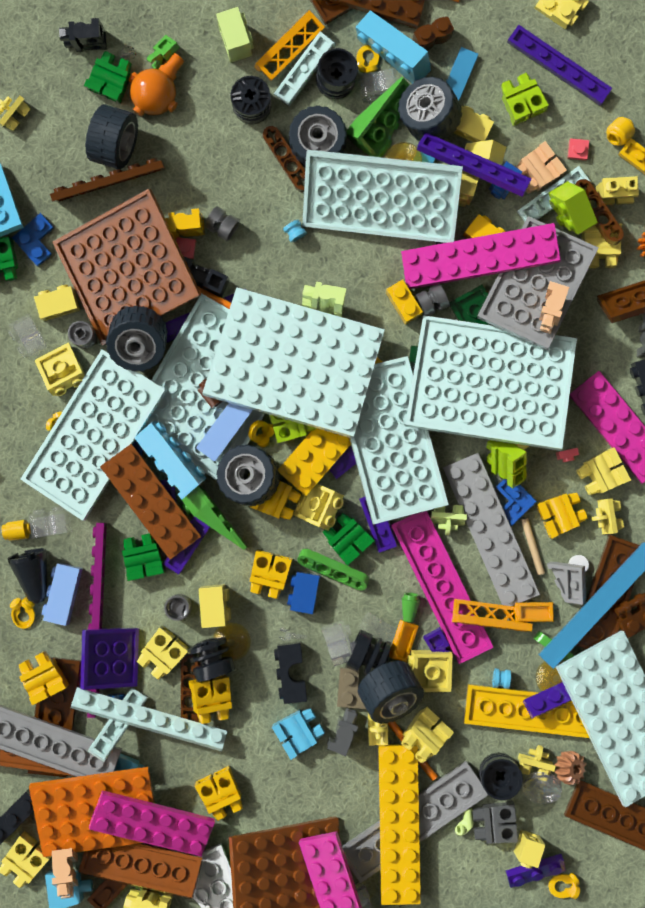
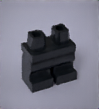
[59,18,107,52]

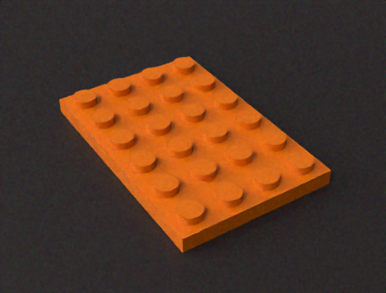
[29,767,155,857]

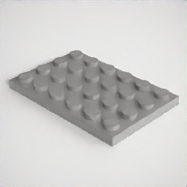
[477,216,599,351]

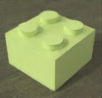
[216,7,254,63]

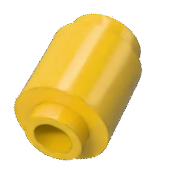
[2,519,32,541]

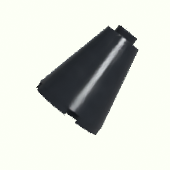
[7,548,47,604]

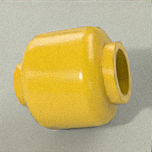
[606,117,635,146]

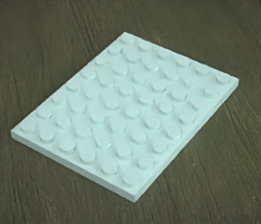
[202,288,385,438]
[142,293,266,480]
[405,315,577,451]

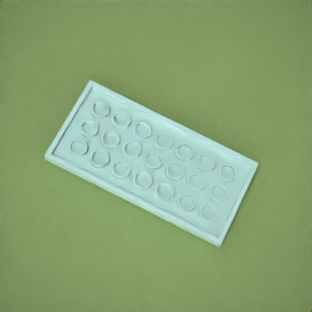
[302,150,463,243]
[21,349,167,521]
[350,356,449,525]
[556,631,645,807]

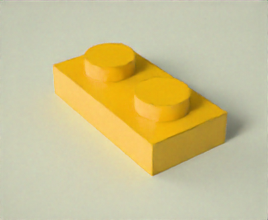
[618,138,645,175]

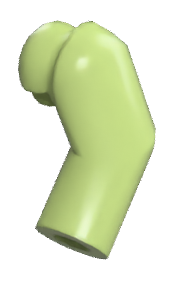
[455,807,474,836]

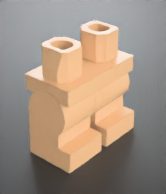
[516,141,567,194]
[539,281,569,334]
[52,848,78,899]

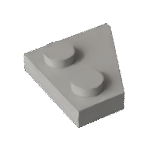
[547,561,586,605]

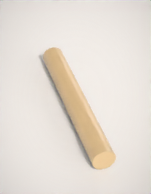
[521,518,545,575]

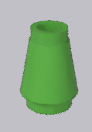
[401,593,421,622]

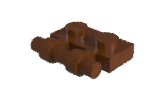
[615,593,645,638]

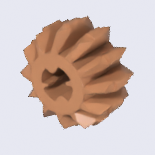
[554,751,587,785]

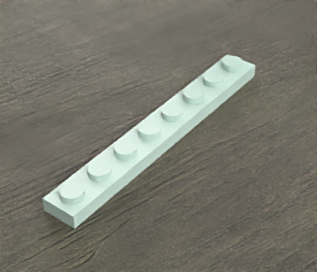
[71,687,227,751]

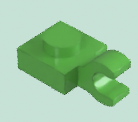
[146,35,180,69]

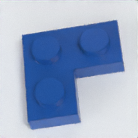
[12,213,54,267]
[496,479,537,526]

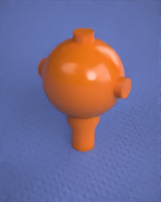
[128,53,184,117]

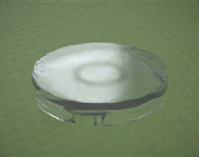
[523,772,562,804]

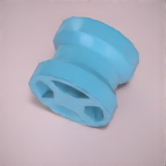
[283,219,307,243]
[492,668,511,689]

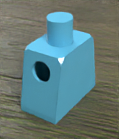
[45,870,93,908]

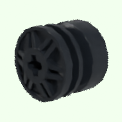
[316,48,358,99]
[230,75,272,125]
[345,629,391,676]
[187,637,236,682]
[479,752,523,800]

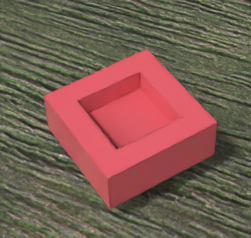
[567,138,589,161]
[176,237,196,259]
[556,448,579,463]

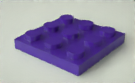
[80,628,139,690]

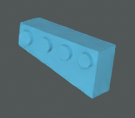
[355,10,431,84]
[134,420,206,500]

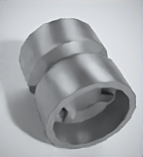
[204,206,240,241]
[415,284,450,316]
[68,321,97,349]
[164,594,192,621]

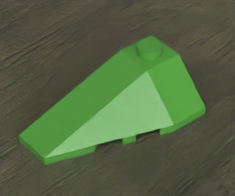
[346,77,409,158]
[182,486,247,550]

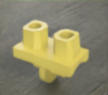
[0,95,30,131]
[592,498,624,534]
[368,713,388,746]
[518,745,556,780]

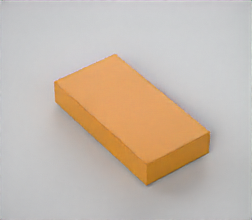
[515,602,554,622]
[389,620,419,663]

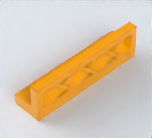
[254,10,325,81]
[452,599,533,632]

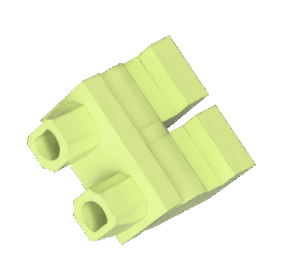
[301,282,346,317]

